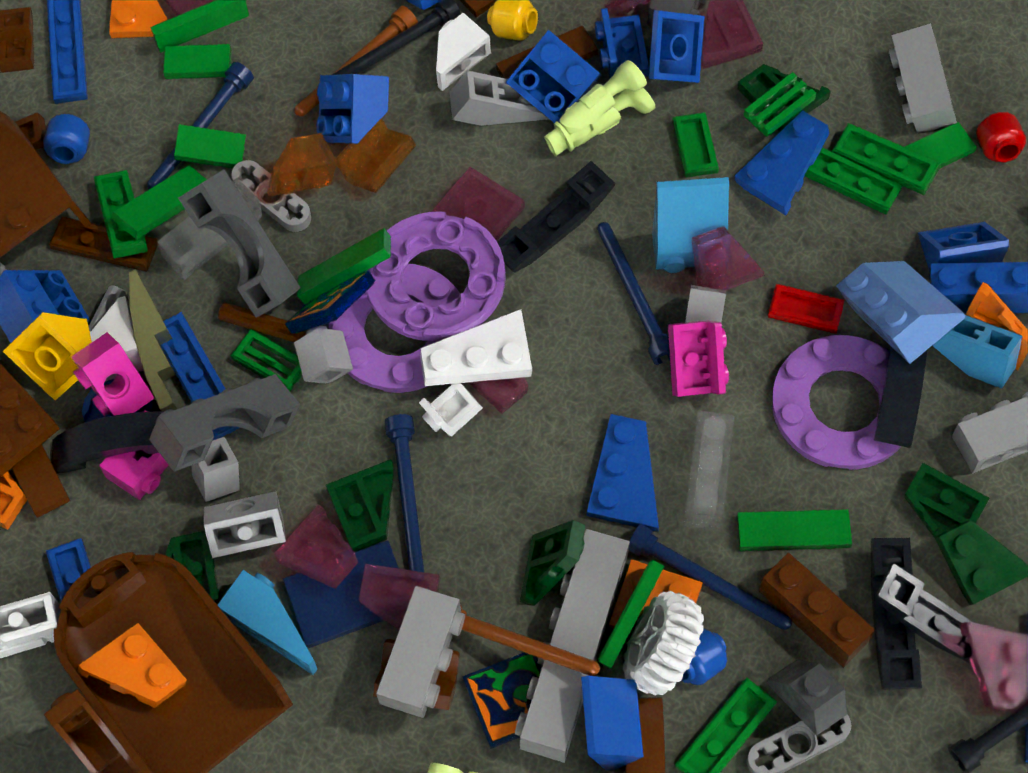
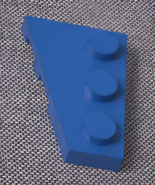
[734,111,829,216]
[587,414,659,532]

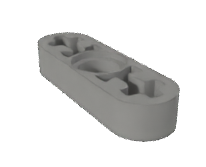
[232,160,311,232]
[747,714,851,773]

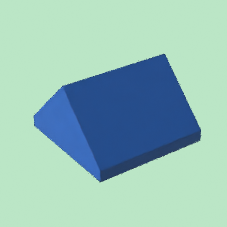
[648,10,705,83]
[918,222,1009,272]
[581,676,644,771]

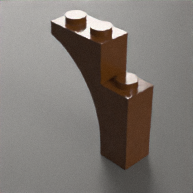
[44,689,141,773]

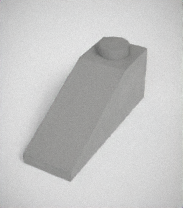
[450,70,549,126]

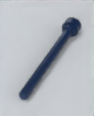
[147,62,254,189]
[597,222,670,365]
[385,414,425,585]
[629,524,792,630]

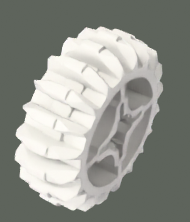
[623,591,704,696]

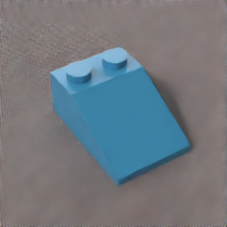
[652,177,729,273]

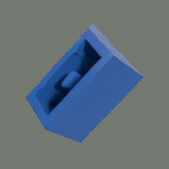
[506,30,602,123]
[316,74,389,144]
[0,270,91,343]

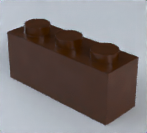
[759,552,875,668]

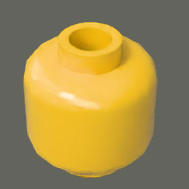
[487,0,538,41]

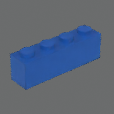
[929,262,1028,314]

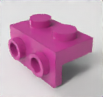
[668,320,729,397]

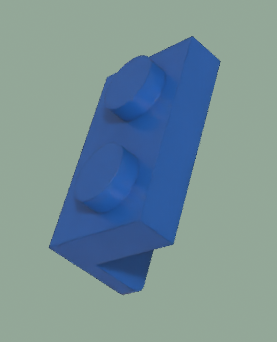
[595,8,649,79]

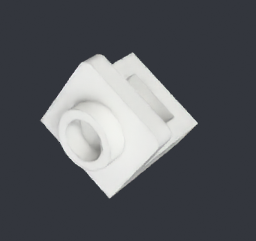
[419,383,483,437]

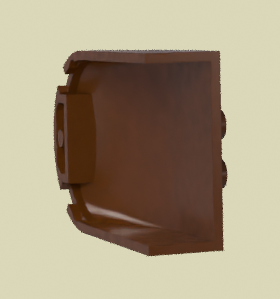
[0,111,92,257]
[54,552,293,773]

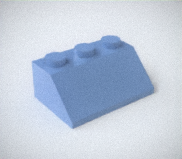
[836,261,966,364]

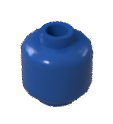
[43,114,90,164]
[681,628,727,685]

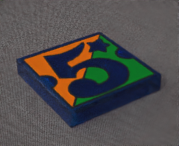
[285,270,376,334]
[462,652,542,749]

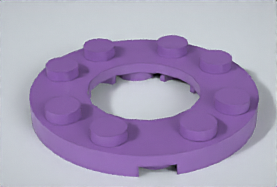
[365,211,506,341]
[329,263,460,393]
[772,335,901,470]

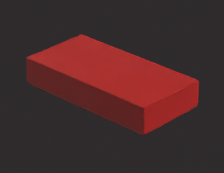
[768,284,845,334]

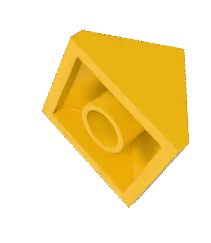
[2,312,92,401]

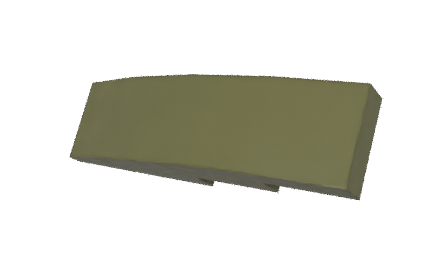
[129,270,177,411]

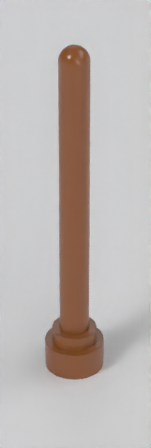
[294,6,418,117]
[460,605,600,676]

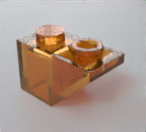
[267,133,338,196]

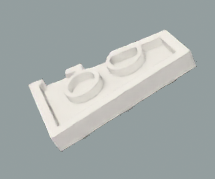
[420,309,532,386]

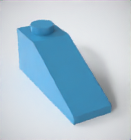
[932,315,1022,388]
[218,570,317,675]

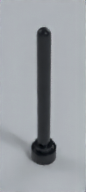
[332,0,461,75]
[948,704,1028,773]

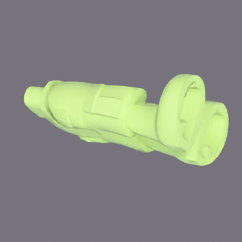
[544,60,655,156]

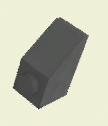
[767,660,847,736]

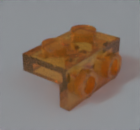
[335,118,416,193]

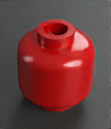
[976,112,1026,162]

